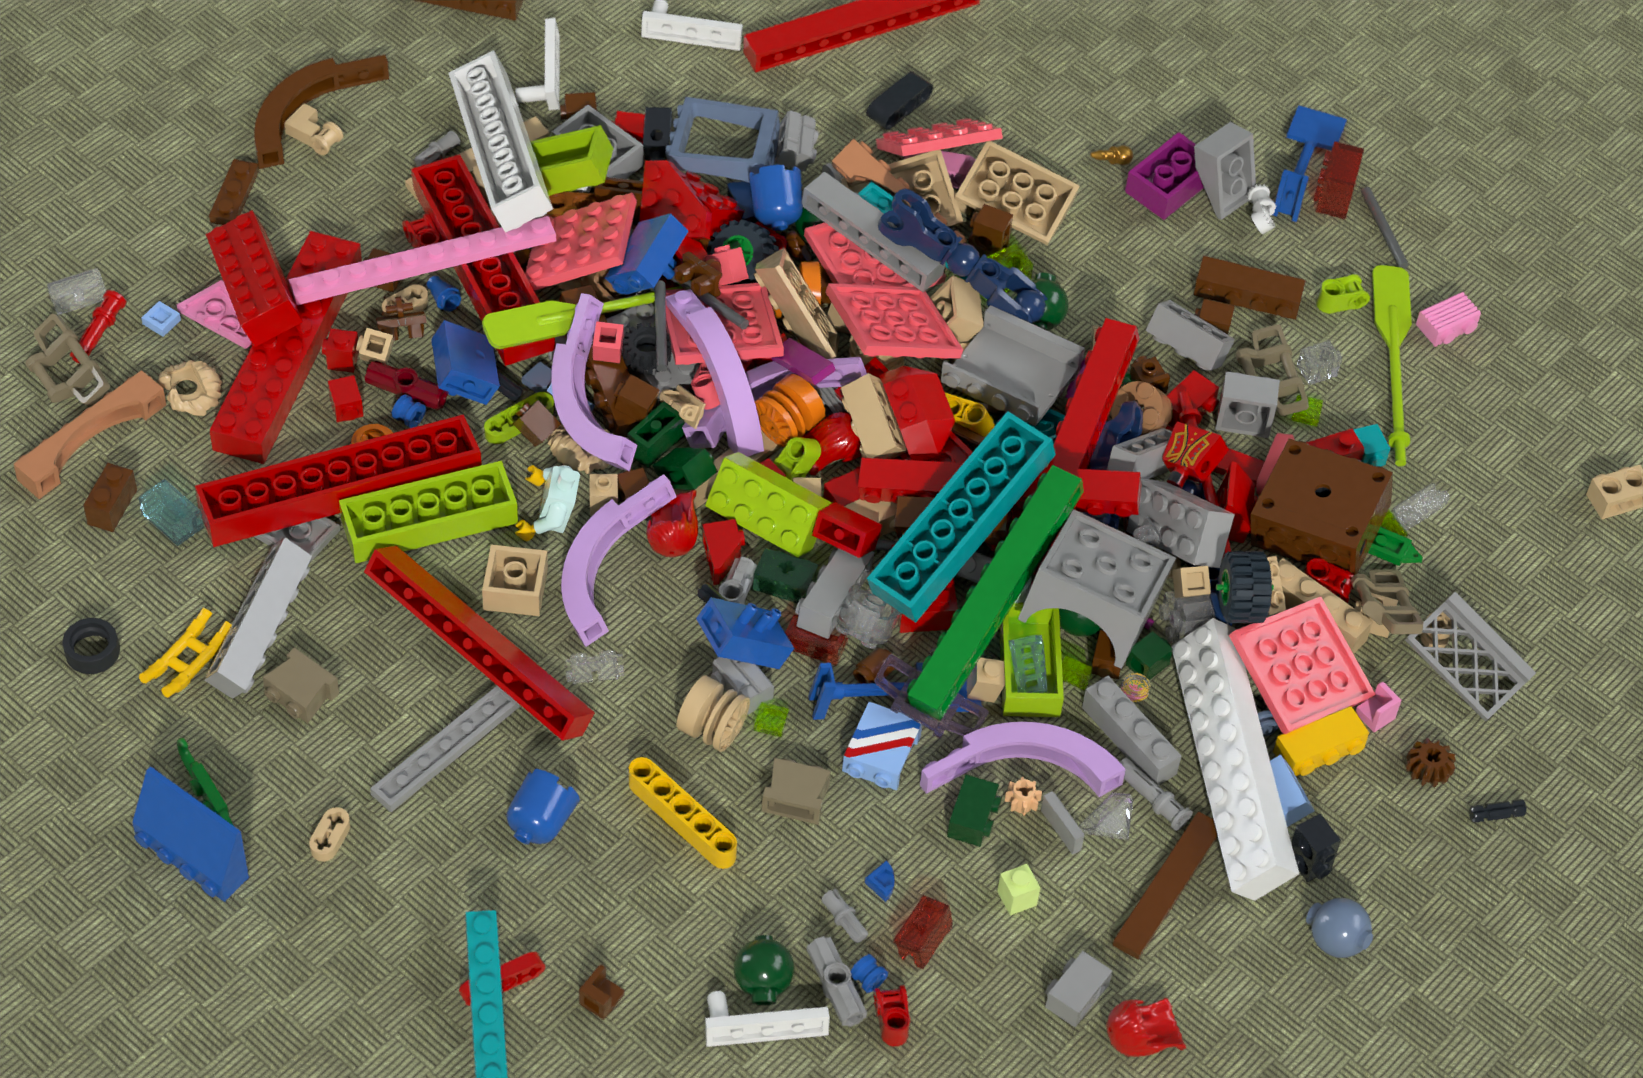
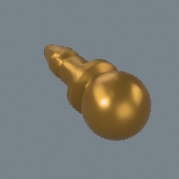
[1090,145,1133,165]

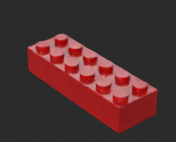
[205,210,303,347]

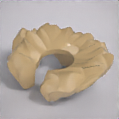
[158,360,222,416]
[547,424,610,474]

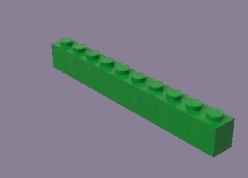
[907,465,1084,721]

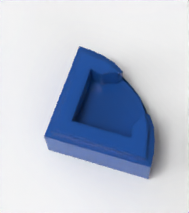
[865,860,895,902]

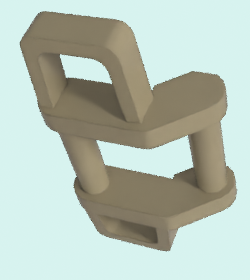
[25,314,110,407]
[1235,324,1309,416]
[1351,570,1424,634]

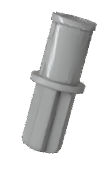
[414,131,460,167]
[821,889,868,943]

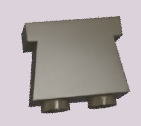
[263,647,339,724]
[762,758,831,825]

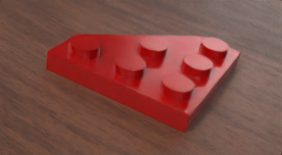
[640,160,712,240]

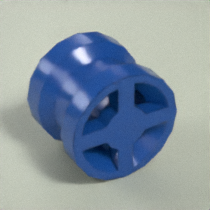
[392,394,426,428]
[850,954,888,993]

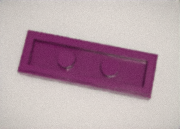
[771,338,836,385]

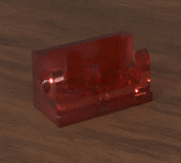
[785,614,848,666]
[893,895,953,969]

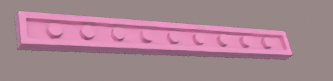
[289,216,556,305]

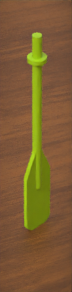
[1372,265,1412,467]
[482,285,722,349]

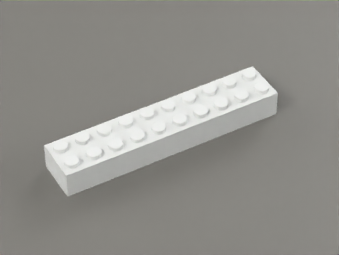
[449,50,553,233]
[1171,618,1299,901]

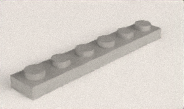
[370,686,520,812]

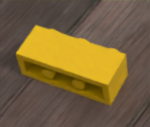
[1273,706,1369,776]

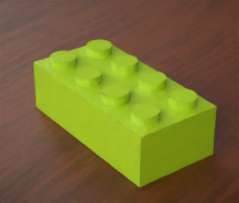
[530,125,614,196]
[705,452,832,557]
[999,602,1064,717]

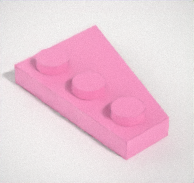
[177,280,253,349]

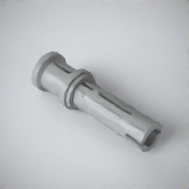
[1120,758,1193,831]

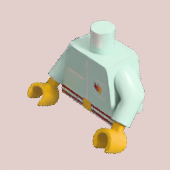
[515,465,580,541]

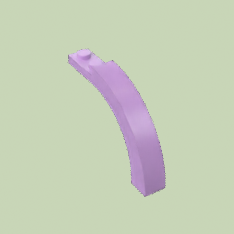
[666,289,764,457]
[552,293,637,471]
[682,357,867,448]
[561,474,677,647]
[920,722,1126,797]

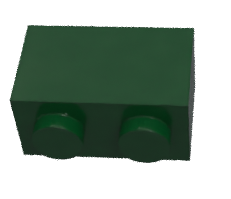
[627,402,685,468]
[653,447,718,490]
[947,774,1002,847]

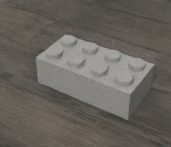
[606,303,700,409]
[1126,478,1235,568]

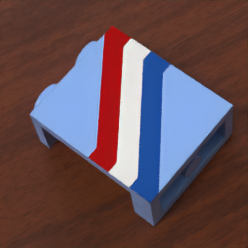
[842,702,923,791]

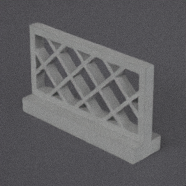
[1405,592,1536,722]

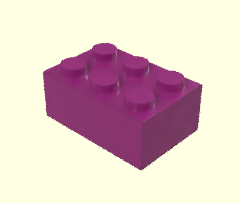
[1125,132,1204,220]

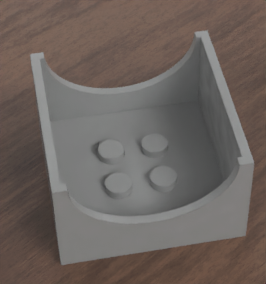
[1018,509,1176,669]

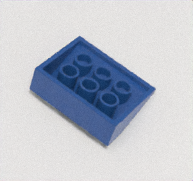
[132,767,249,902]

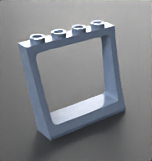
[666,97,780,182]

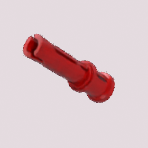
[70,290,127,364]

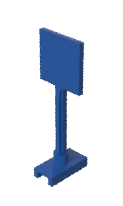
[1272,105,1347,222]
[808,662,982,720]

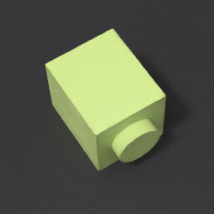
[997,864,1040,916]

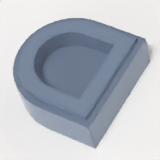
[522,362,552,392]

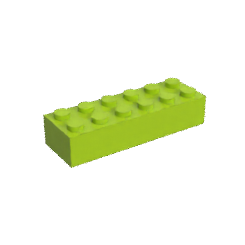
[339,461,518,564]

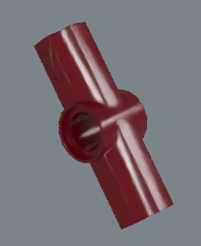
[365,360,448,410]

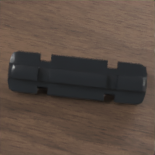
[1469,799,1527,823]

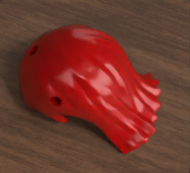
[801,412,862,476]
[646,490,698,558]
[1106,998,1186,1057]

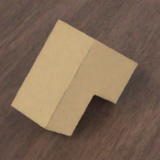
[285,103,320,147]

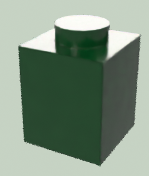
[1126,631,1173,683]

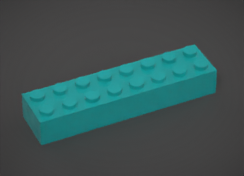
[867,411,1056,623]

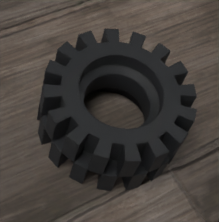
[623,322,672,374]

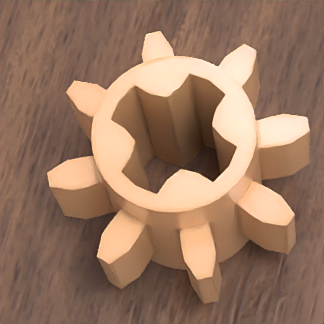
[1004,777,1042,815]

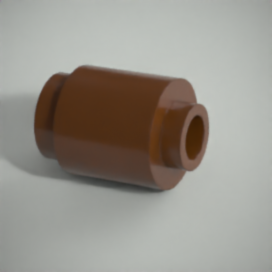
[853,648,895,684]

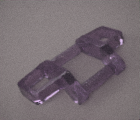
[874,654,988,739]

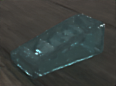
[1009,635,1047,693]

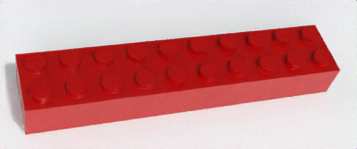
[411,154,556,366]
[209,231,362,464]
[195,414,482,547]

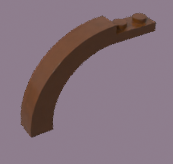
[254,54,389,169]

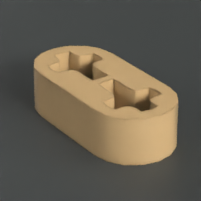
[382,285,428,316]
[309,807,350,862]

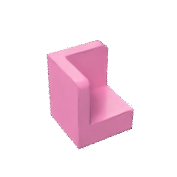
[1355,682,1401,732]

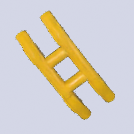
[139,607,232,697]

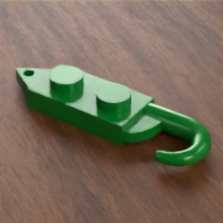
[1368,527,1423,566]
[177,738,234,826]

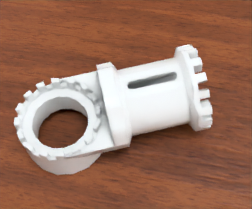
[1247,184,1276,234]

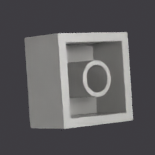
[1215,371,1280,438]

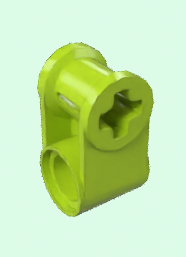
[1316,274,1370,314]
[773,437,821,481]

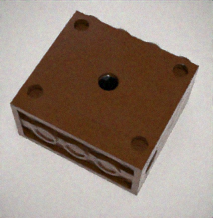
[1251,439,1393,575]

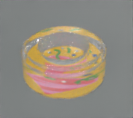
[1121,673,1151,702]

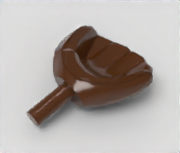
[781,230,813,262]

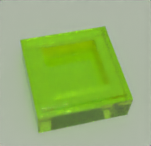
[1291,394,1323,426]
[1062,656,1092,690]
[754,702,789,738]

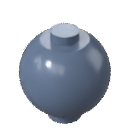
[1306,898,1373,958]

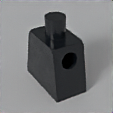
[643,107,674,161]

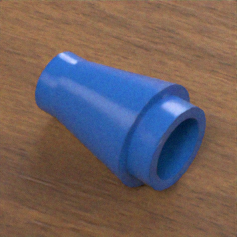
[427,276,461,311]

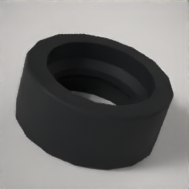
[62,618,120,674]

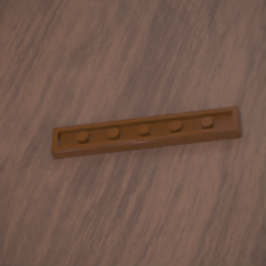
[1112,811,1218,960]

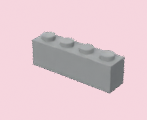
[1107,428,1172,479]
[795,548,875,639]
[1082,676,1181,786]

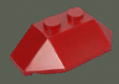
[879,366,955,461]

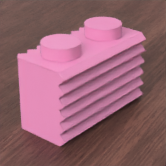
[1416,292,1481,347]

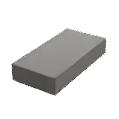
[1041,791,1085,855]

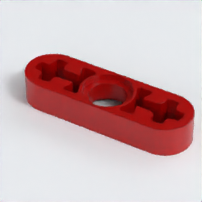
[459,952,546,1006]

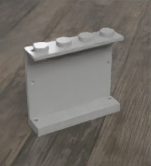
[941,305,1085,426]

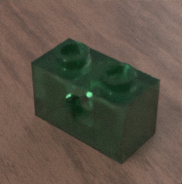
[753,548,818,604]

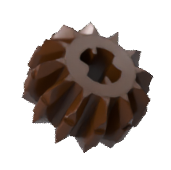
[1406,737,1456,788]

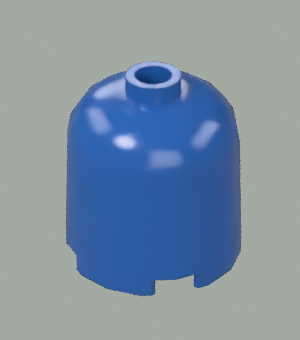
[749,165,803,231]
[506,769,580,845]

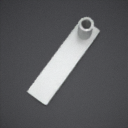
[641,0,743,51]
[516,18,560,110]
[705,991,829,1047]

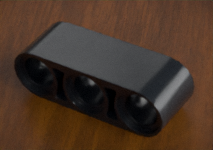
[866,71,934,130]

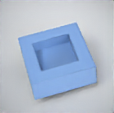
[141,301,181,337]

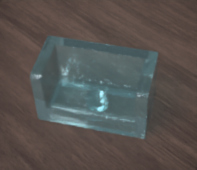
[139,479,204,546]

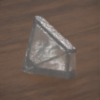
[1079,793,1133,840]

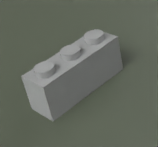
[1146,300,1235,371]

